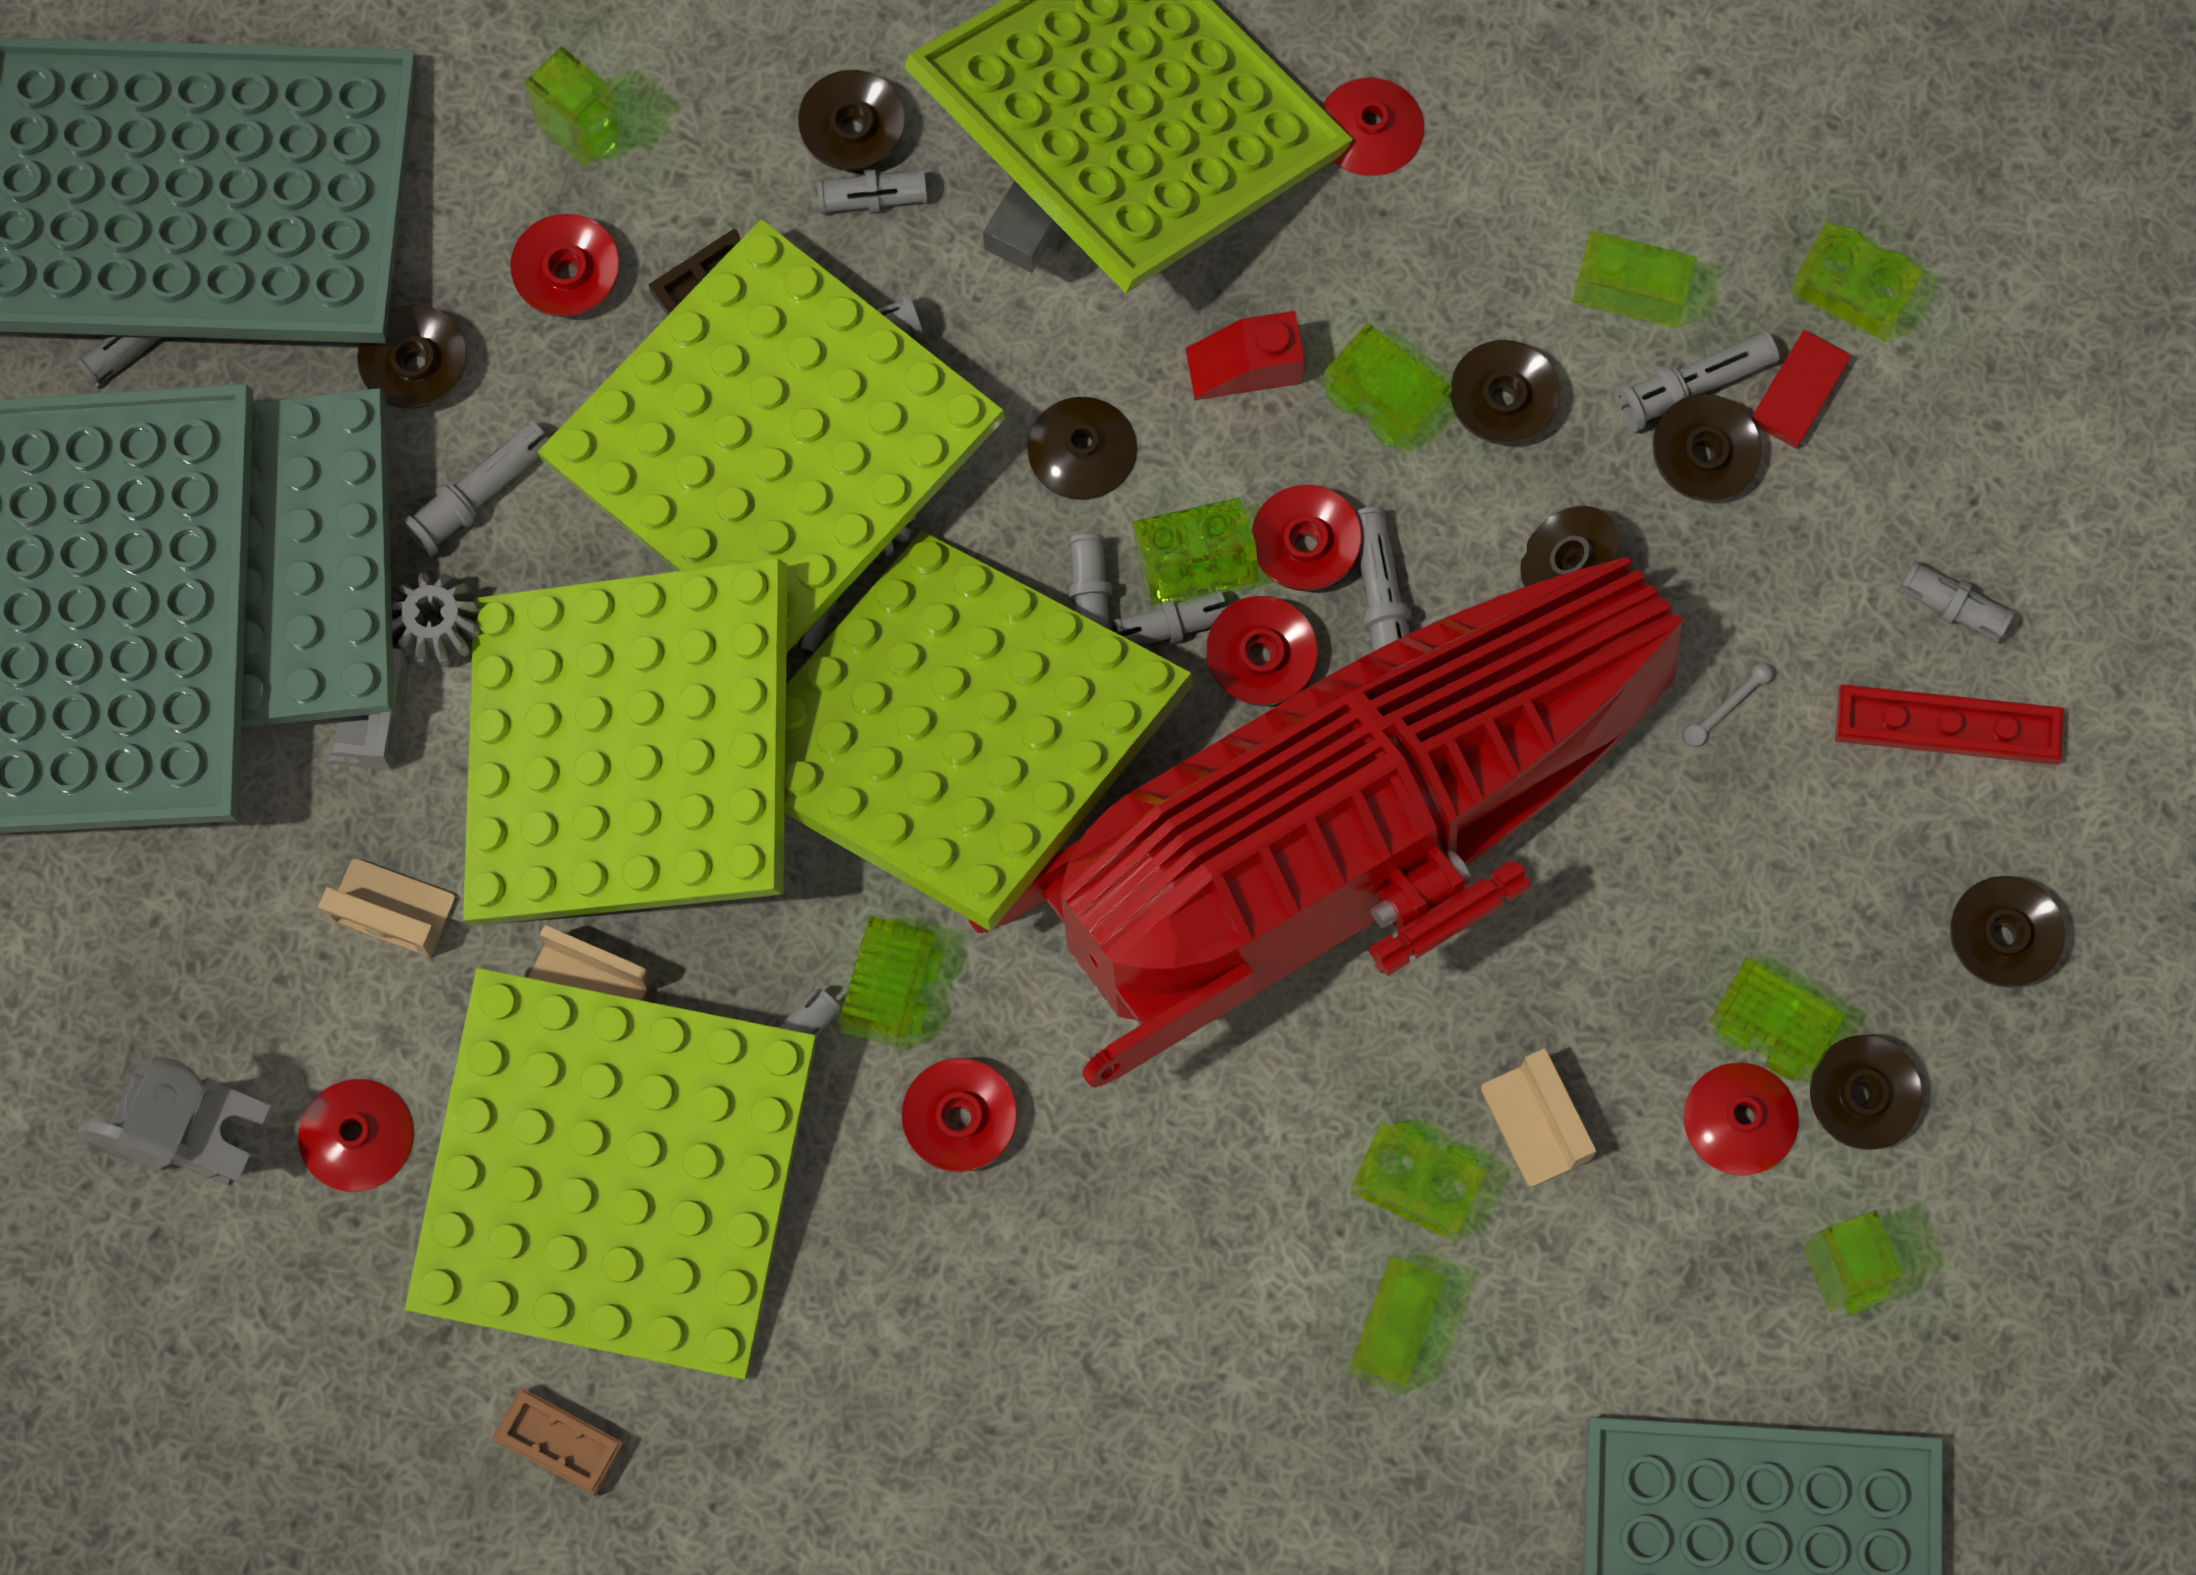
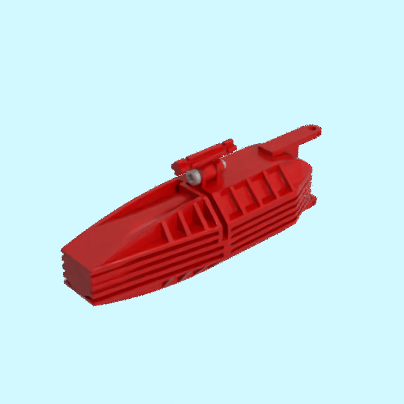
[969,557,1683,1088]

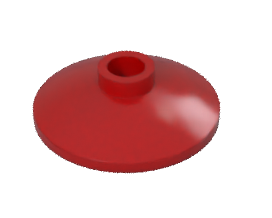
[1321,77,1424,176]
[510,214,619,317]
[1251,485,1361,591]
[1206,596,1318,706]
[901,1058,1017,1172]
[1683,1063,1798,1176]
[298,1079,413,1192]

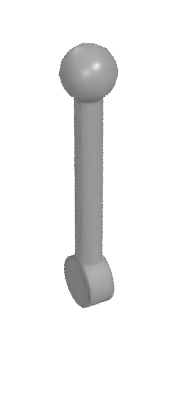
[1683,663,1773,747]

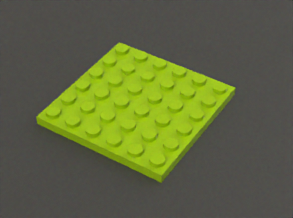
[904,0,1353,293]
[537,219,1005,653]
[784,531,1193,932]
[463,558,787,925]
[404,968,818,1380]

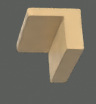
[318,858,456,958]
[528,925,653,1001]
[1480,1048,1597,1188]

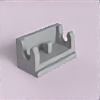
[329,648,410,771]

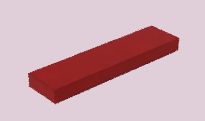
[1835,684,2064,765]

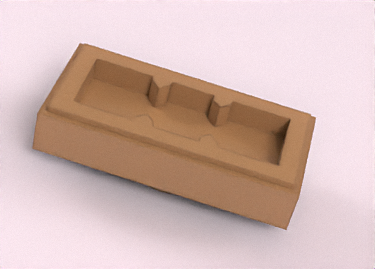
[492,1387,625,1497]

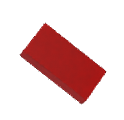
[1751,329,1851,449]

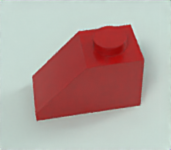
[1185,311,1305,400]

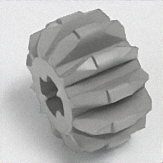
[392,573,481,668]

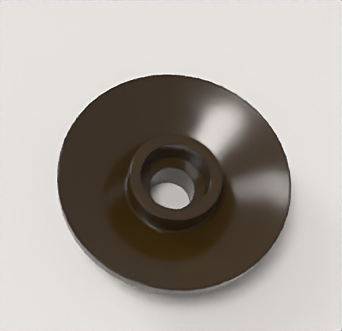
[798,70,905,171]
[357,305,467,409]
[1450,340,1560,445]
[1653,394,1761,502]
[1027,397,1137,500]
[1520,506,1622,587]
[1950,876,2065,988]
[1810,1035,1922,1150]

